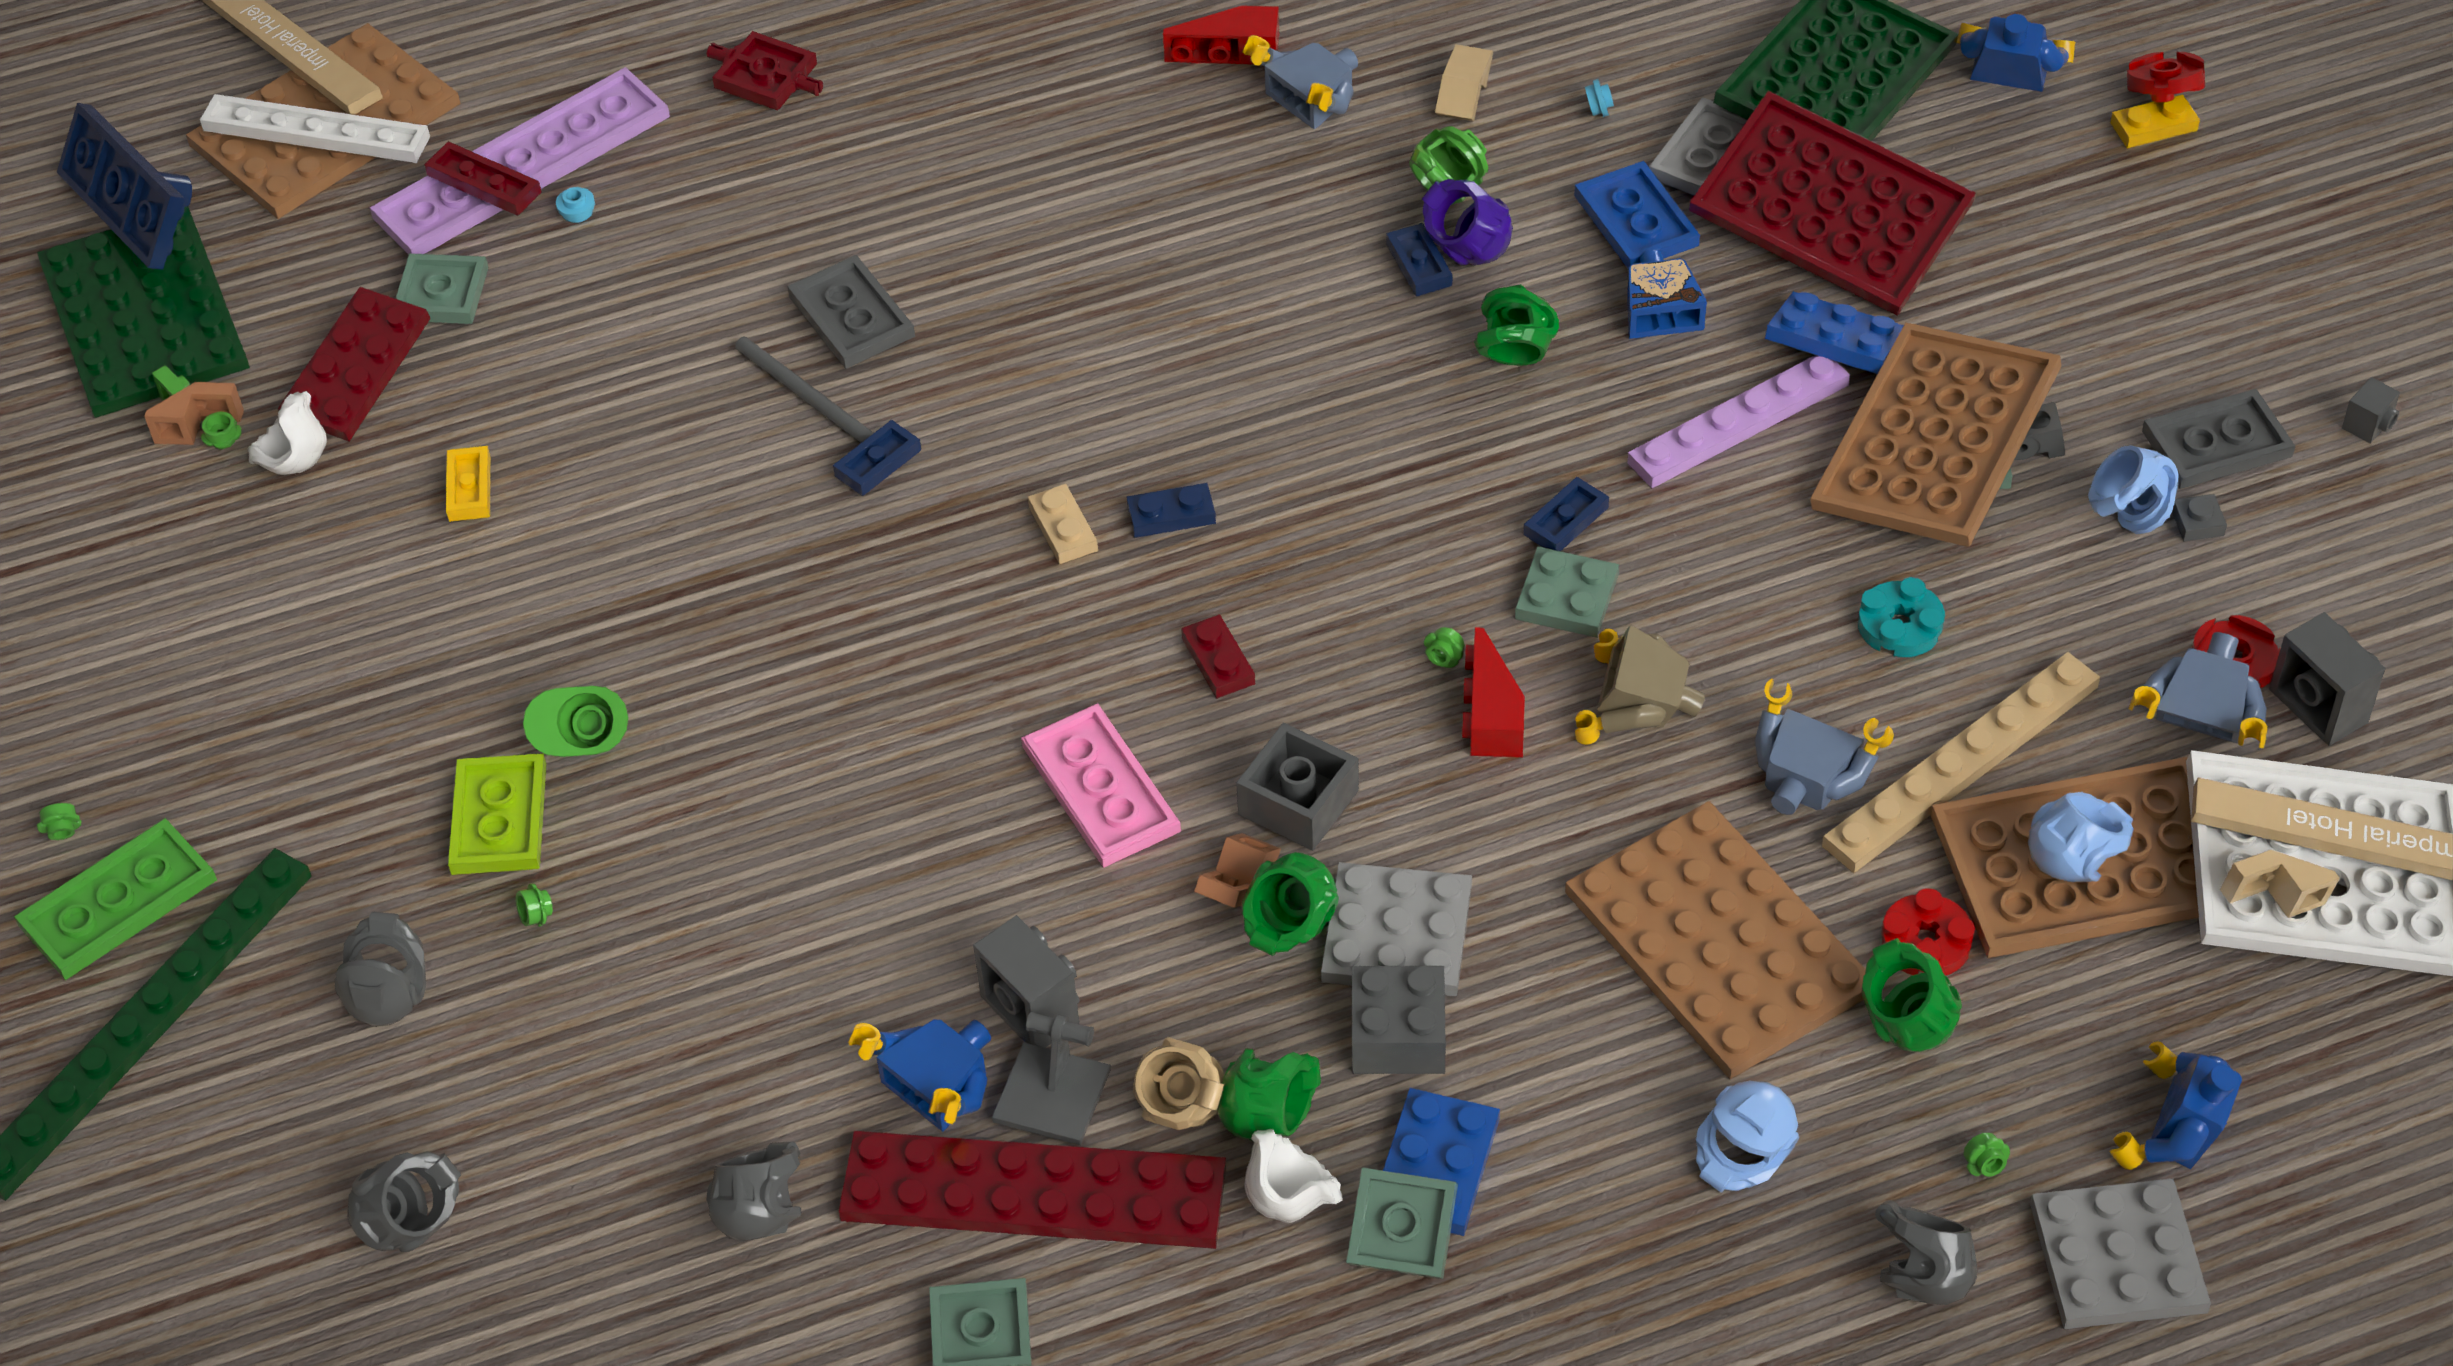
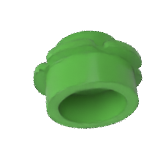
[201,412,242,449]
[1424,627,1465,668]
[37,803,82,840]
[516,884,553,927]
[1963,1133,2010,1177]

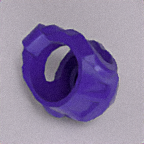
[1422,179,1513,266]

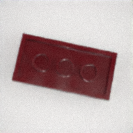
[278,287,431,442]

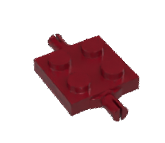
[707,31,823,111]

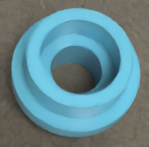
[1585,79,1614,117]
[556,187,595,223]

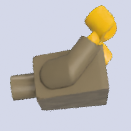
[1575,625,1705,745]

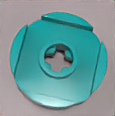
[1858,577,1945,657]

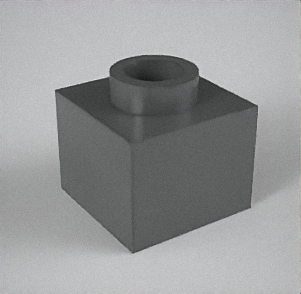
[2342,377,2400,444]

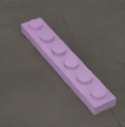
[1627,355,1850,488]

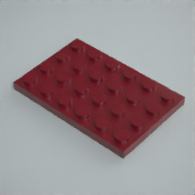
[1689,91,1976,316]

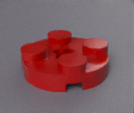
[2127,52,2205,102]
[2192,615,2281,688]
[1881,888,1975,976]

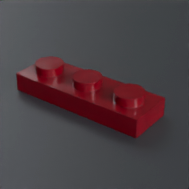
[424,141,542,216]

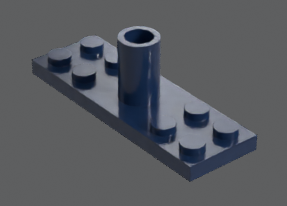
[57,103,192,270]

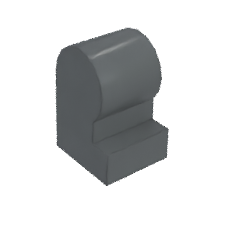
[2014,402,2065,460]

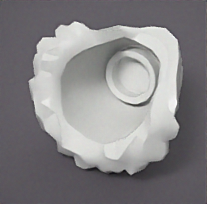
[248,391,327,475]
[1244,1129,1343,1223]

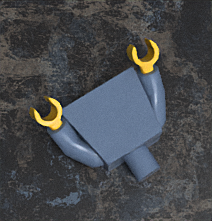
[1242,35,1358,129]
[2128,632,2267,749]
[1755,678,1894,815]

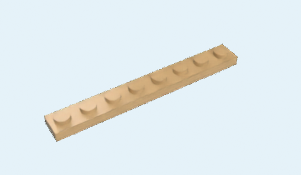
[1822,652,2100,873]

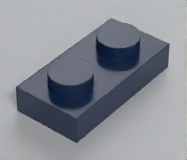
[1386,223,1453,297]
[833,419,921,496]
[1523,477,1609,551]
[1126,483,1216,538]

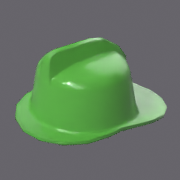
[523,686,629,757]

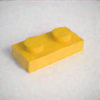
[2111,94,2200,148]
[446,446,491,522]

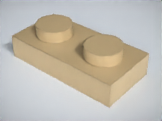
[1028,484,1098,565]

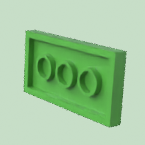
[14,818,217,980]

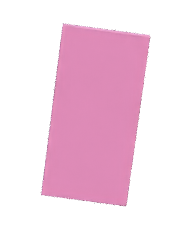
[1021,703,1181,868]

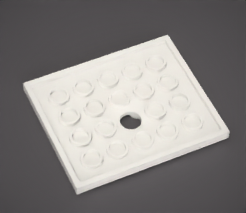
[2186,750,2453,976]

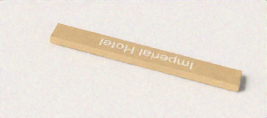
[201,0,383,115]
[2191,777,2453,880]

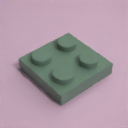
[395,253,489,324]
[1515,547,1619,638]
[1346,1168,1458,1279]
[929,1278,1032,1366]

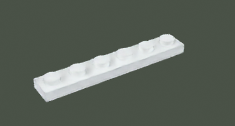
[200,94,430,163]

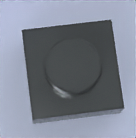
[2172,494,2227,541]

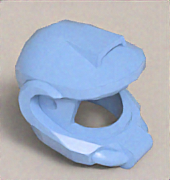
[2088,445,2178,534]
[2028,792,2134,882]
[1696,1081,1799,1193]

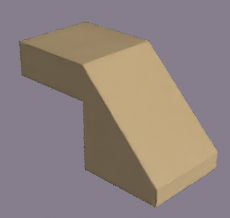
[1435,44,1493,121]
[2220,850,2340,918]

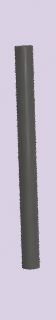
[735,336,874,443]

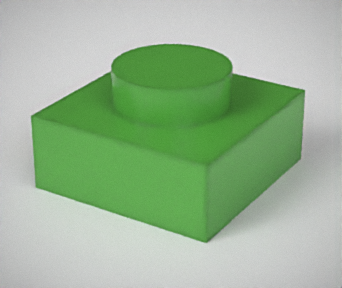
[152,365,190,401]

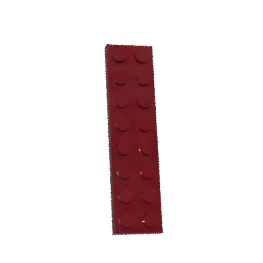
[839,1131,1226,1249]

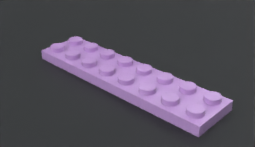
[370,67,670,255]

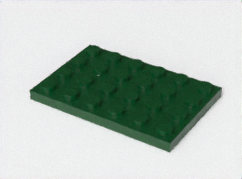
[1713,0,1959,141]
[37,206,250,418]

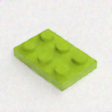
[448,753,547,875]

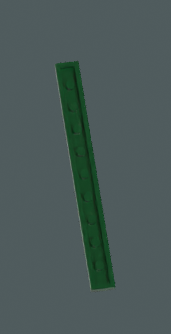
[0,848,312,1201]

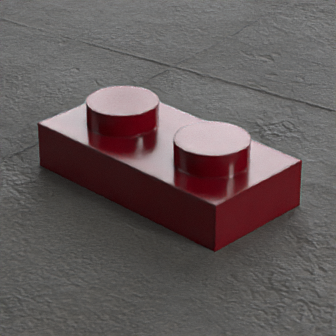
[1181,614,1256,699]

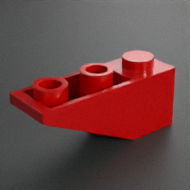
[1163,6,1280,65]
[1462,627,1525,758]

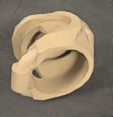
[1133,1037,1225,1130]

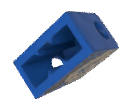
[1627,250,1707,339]

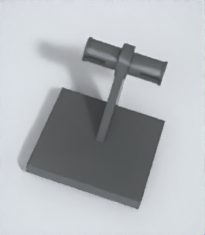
[992,1011,1111,1145]

